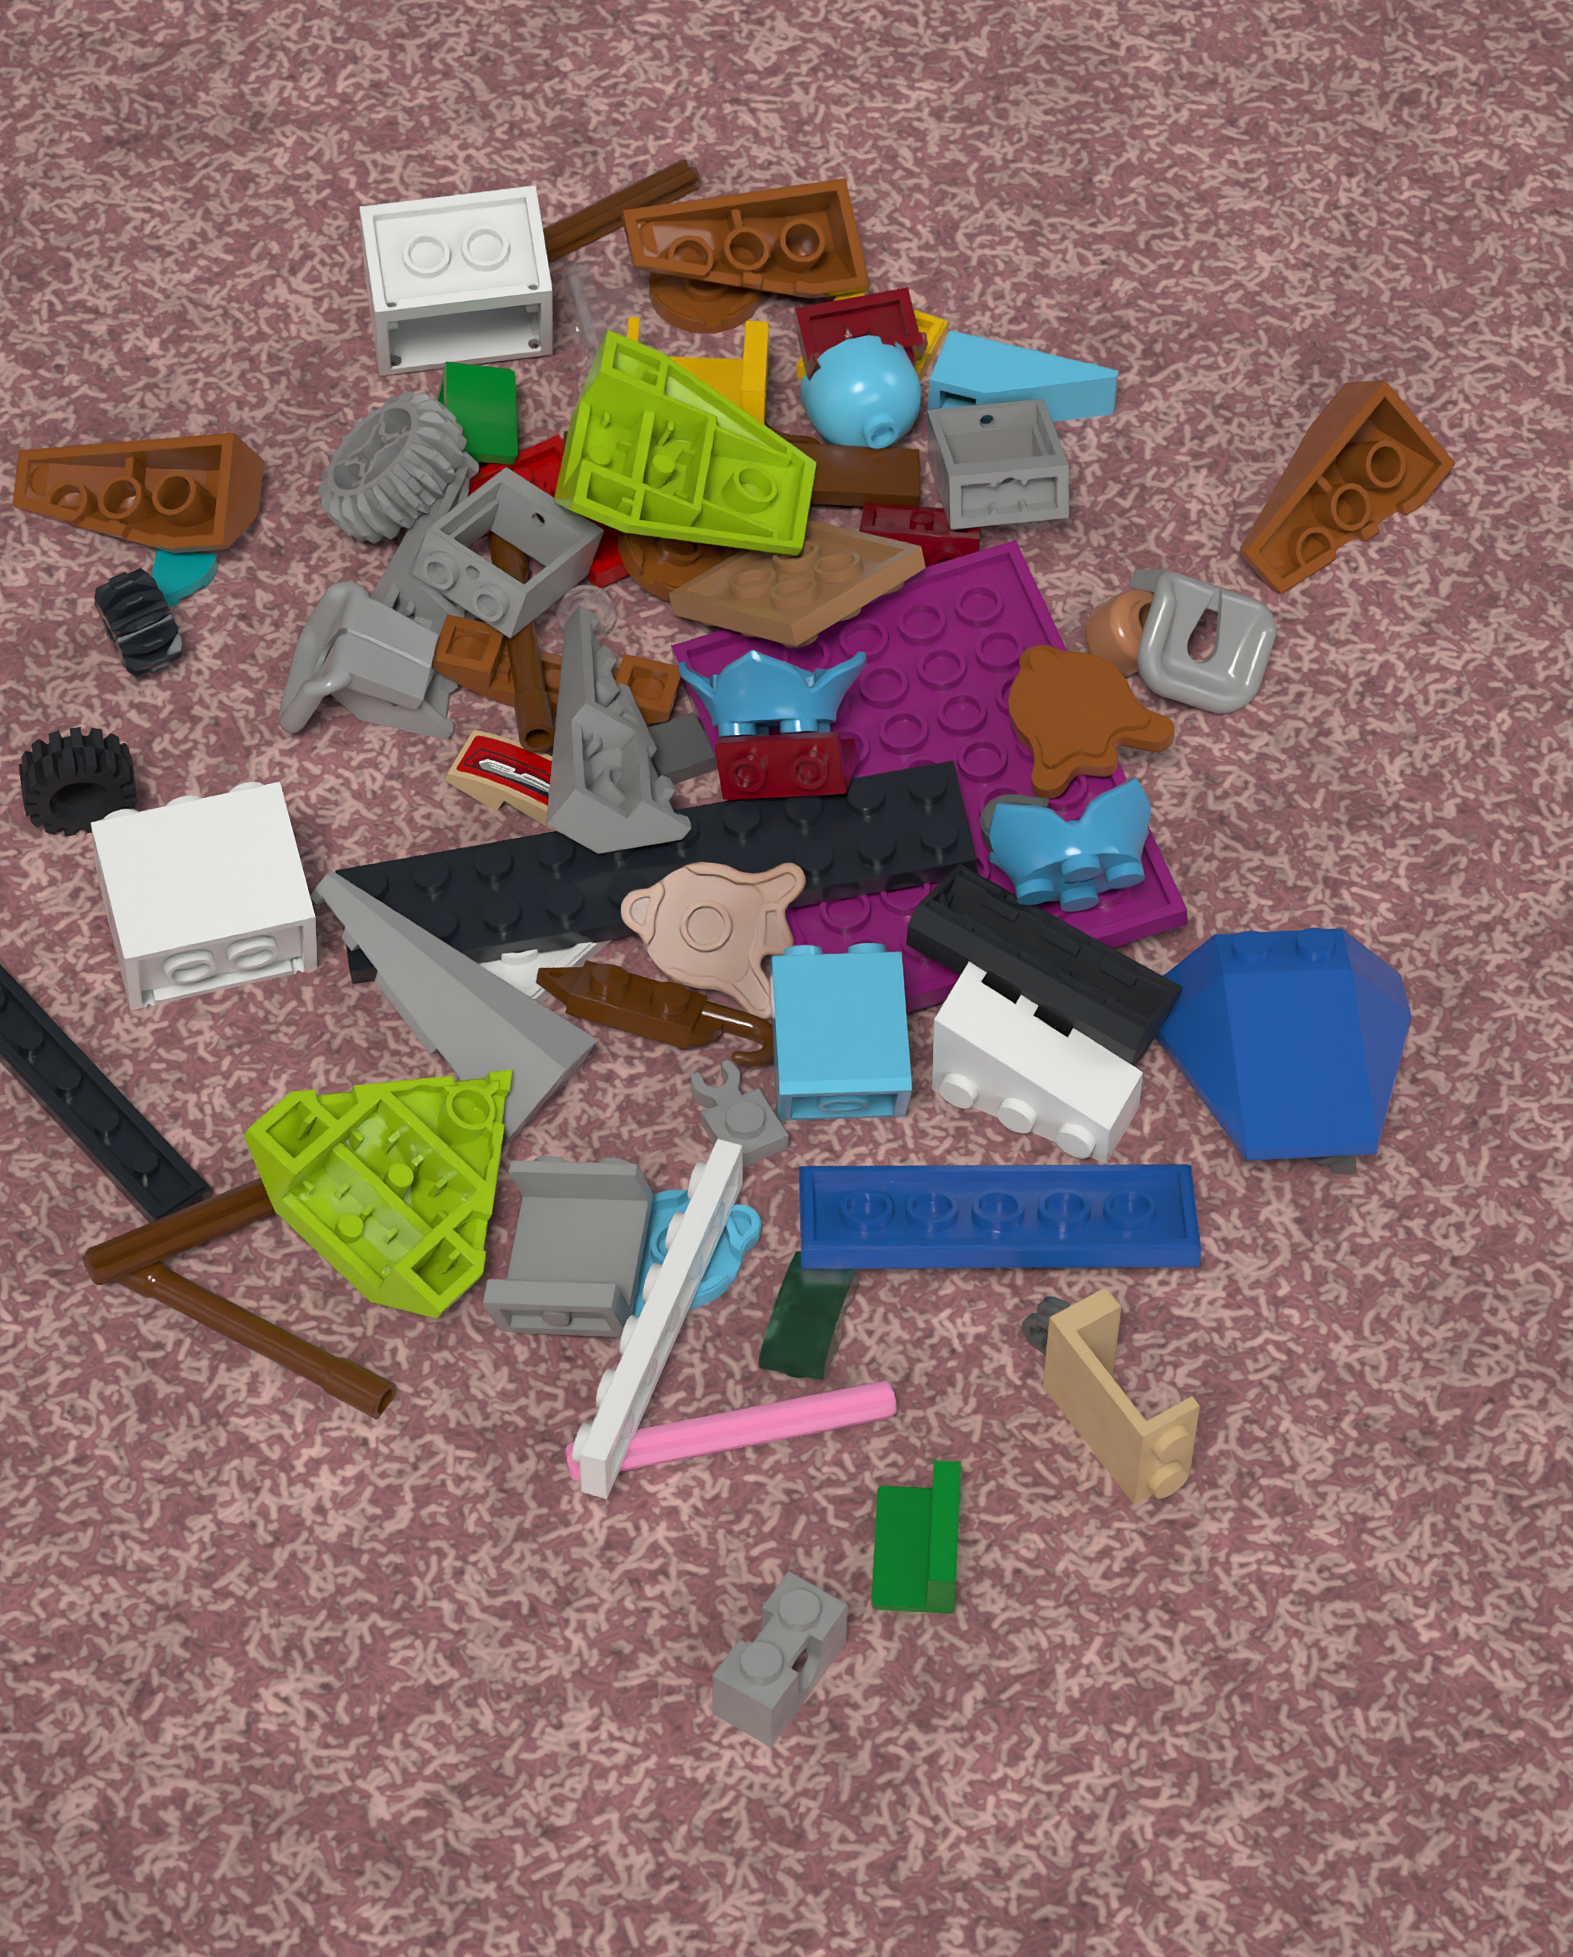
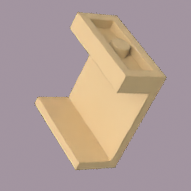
[1043,1287,1200,1505]

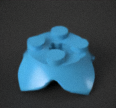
[678,650,866,738]
[988,778,1151,911]

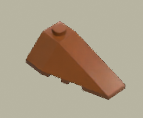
[621,178,870,299]
[1238,380,1456,594]
[13,433,264,553]

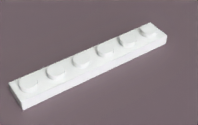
[572,1139,743,1499]

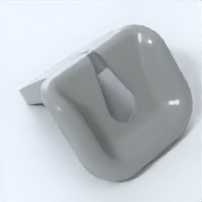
[1129,569,1276,714]
[278,581,438,733]

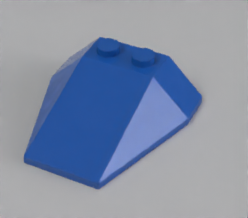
[1156,928,1411,1160]

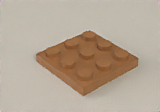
[669,519,926,648]

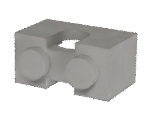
[712,1571,848,1748]

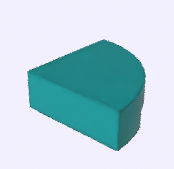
[151,549,218,607]

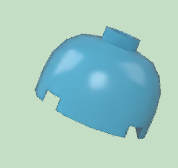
[800,335,922,449]

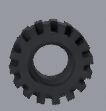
[19,727,137,837]

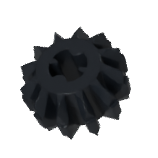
[94,568,183,677]

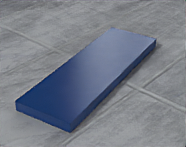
[799,1164,1201,1269]

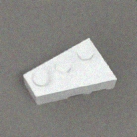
[932,962,1143,1164]

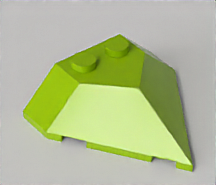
[244,1069,513,1319]

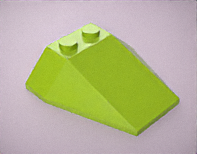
[554,330,817,556]

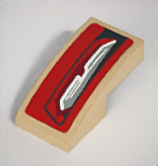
[443,730,557,831]

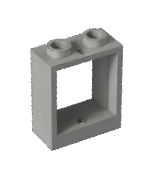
[927,399,1069,529]
[412,467,604,639]

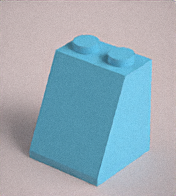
[770,943,912,1121]

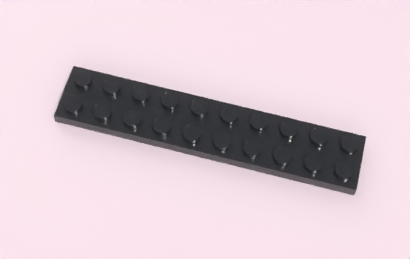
[335,761,978,984]

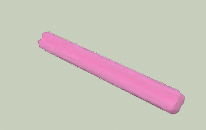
[565,1381,896,1480]

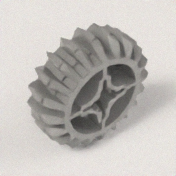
[317,391,467,544]

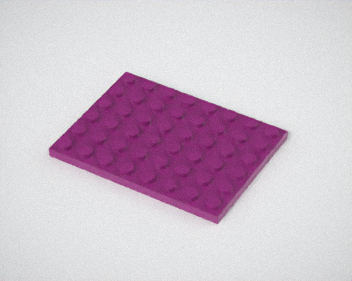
[671,540,1188,1013]

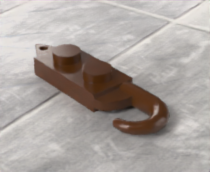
[536,960,774,1066]

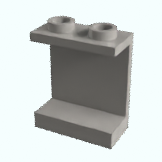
[483,1156,654,1337]

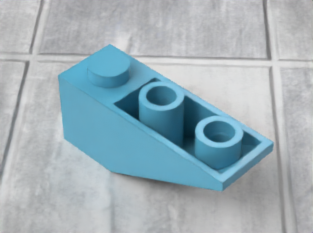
[928,330,1118,424]

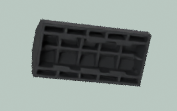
[906,864,1183,1066]

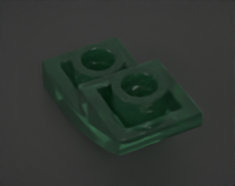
[759,1251,860,1380]

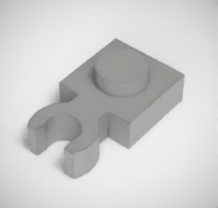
[691,1059,789,1167]

